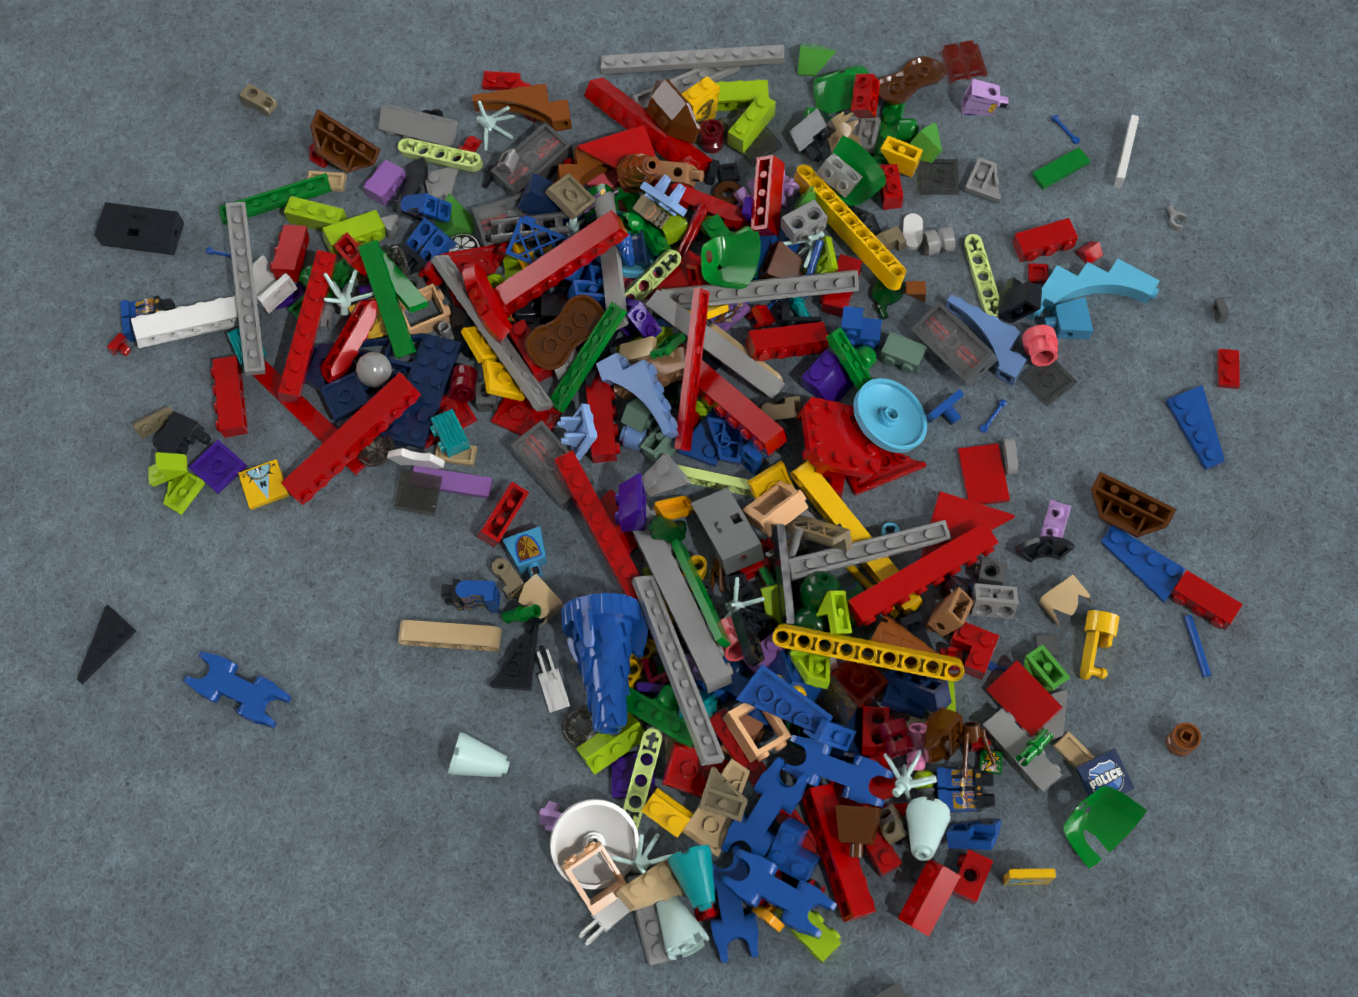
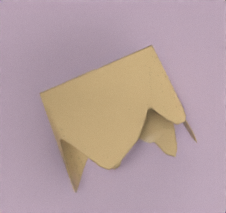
[828,112,862,152]
[511,574,563,628]
[1039,575,1093,627]

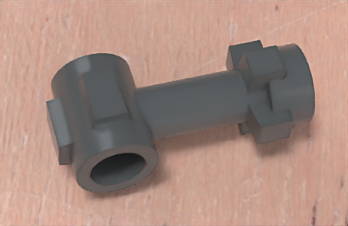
[720,106,748,134]

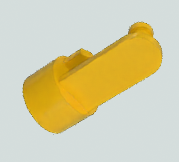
[1080,610,1120,680]

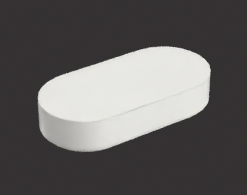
[903,213,923,250]

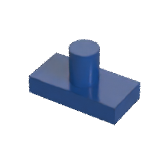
[926,389,964,424]

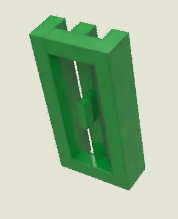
[650,332,686,359]

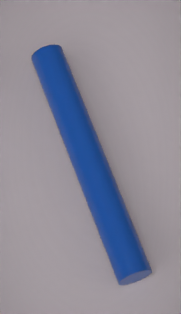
[802,239,824,298]
[1184,615,1211,678]

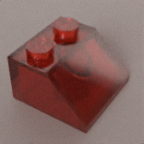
[830,660,888,708]

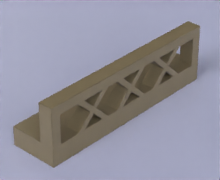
[785,515,852,552]

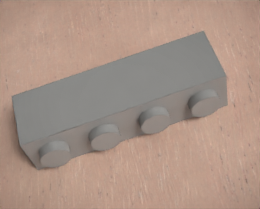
[379,104,458,147]
[981,709,1062,796]

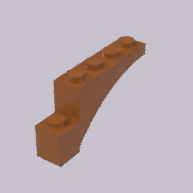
[472,84,572,131]
[557,146,615,186]

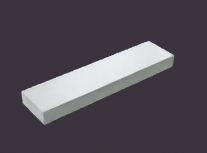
[1114,115,1139,188]

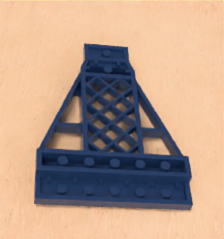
[304,333,462,450]

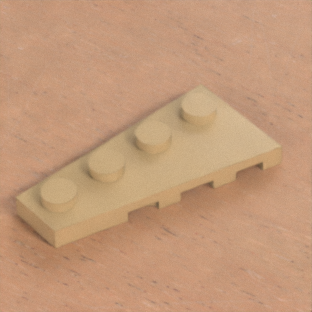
[682,758,750,857]
[616,852,686,911]

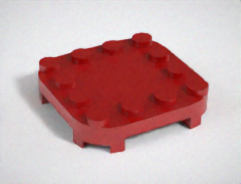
[797,397,881,483]

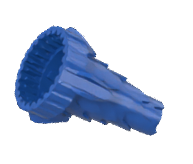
[561,593,649,735]

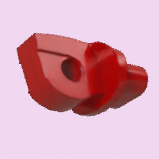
[456,135,482,160]

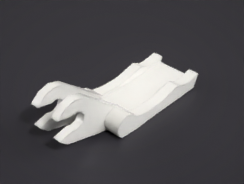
[537,648,570,713]
[579,898,631,946]

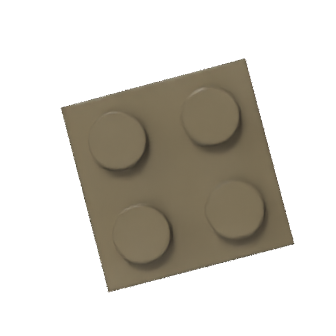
[545,173,596,220]

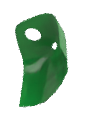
[814,65,870,114]
[824,135,886,206]
[701,231,760,289]
[1064,786,1147,869]

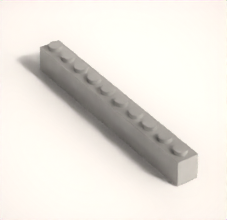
[631,503,734,693]

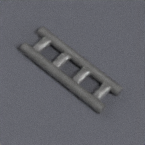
[491,211,569,243]

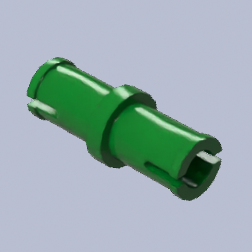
[502,604,541,624]
[1016,728,1053,767]

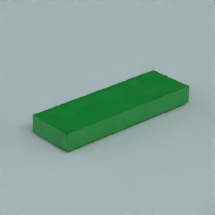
[1032,147,1090,190]

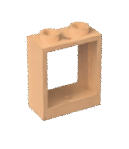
[398,284,452,335]
[742,480,809,538]
[722,703,791,763]
[562,841,627,915]

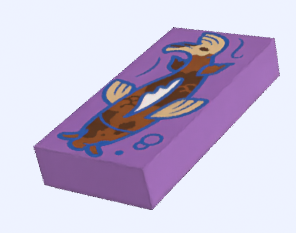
[710,302,751,332]

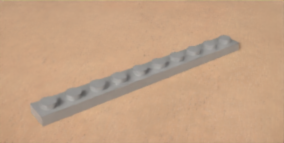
[601,45,784,74]
[225,202,266,376]
[431,255,554,412]
[661,270,859,308]
[632,575,725,765]

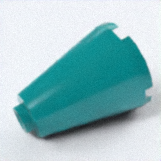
[667,845,715,912]

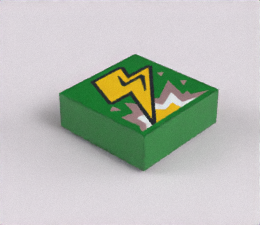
[758,566,775,587]
[979,750,1003,775]

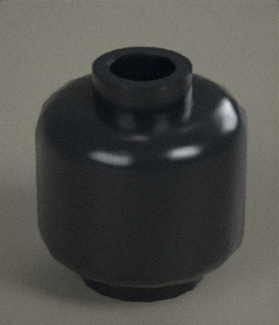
[940,576,972,599]

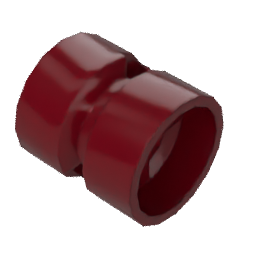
[699,119,724,154]
[450,365,478,403]
[878,718,915,758]

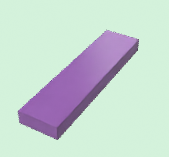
[409,466,493,499]

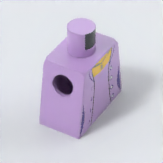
[962,79,1009,116]

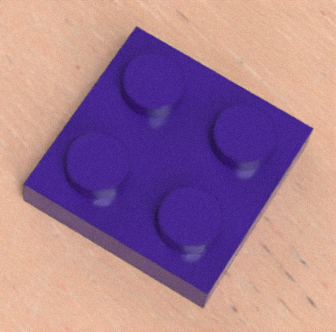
[189,440,247,494]
[612,754,655,799]

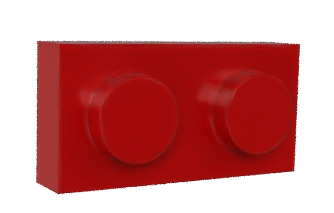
[482,71,521,91]
[1217,349,1240,389]

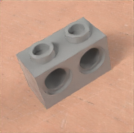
[816,153,863,198]
[781,200,827,245]
[971,583,1019,619]

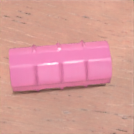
[906,723,927,771]

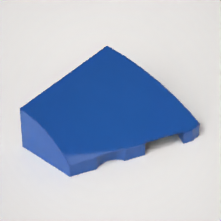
[707,417,744,465]
[946,819,1001,850]

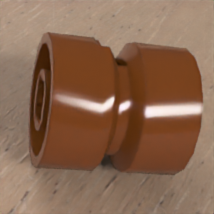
[1166,722,1201,757]

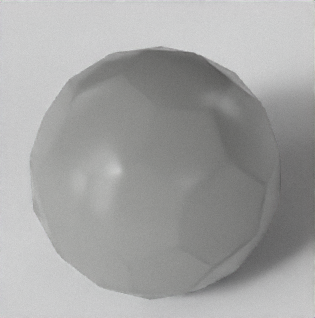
[356,352,392,387]

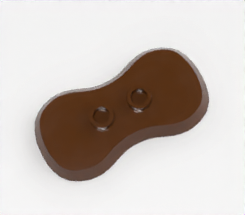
[878,56,947,105]
[525,294,605,370]

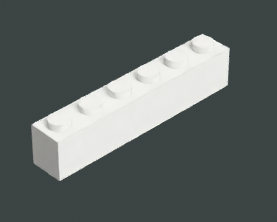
[131,295,239,348]

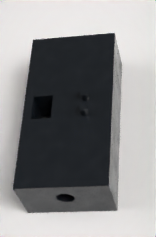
[94,202,184,255]

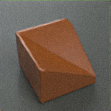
[904,281,926,303]

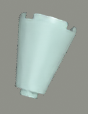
[448,732,510,777]
[906,797,950,861]
[656,896,709,960]

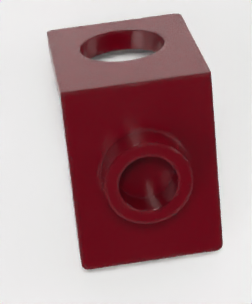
[641,658,670,684]

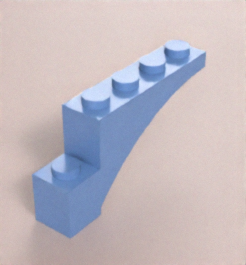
[946,295,1027,385]
[596,353,679,438]

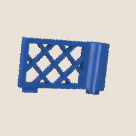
[505,215,585,282]

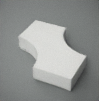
[387,448,445,469]

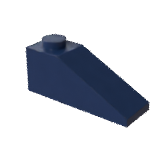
[883,669,952,712]

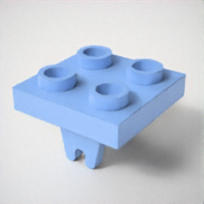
[640,174,688,217]
[557,404,597,461]

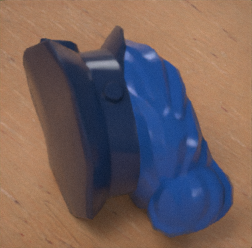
[615,229,650,267]

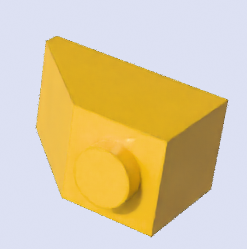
[880,136,923,177]

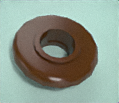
[713,181,741,205]

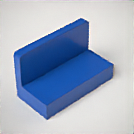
[803,719,856,751]

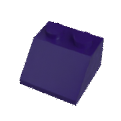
[801,349,854,402]
[615,473,646,532]

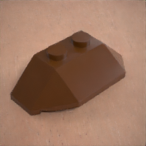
[647,79,701,144]
[310,109,381,173]
[1091,472,1177,538]
[924,707,963,764]

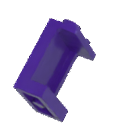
[604,298,662,339]

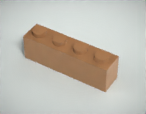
[614,346,686,399]

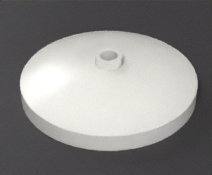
[550,799,639,889]

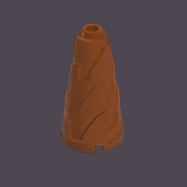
[616,153,660,193]
[866,615,952,672]

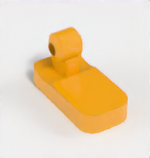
[653,496,693,519]
[752,903,785,932]

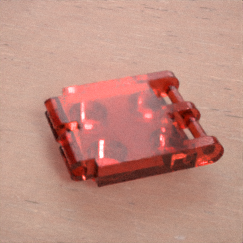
[941,40,987,83]

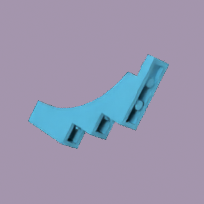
[1025,259,1160,321]

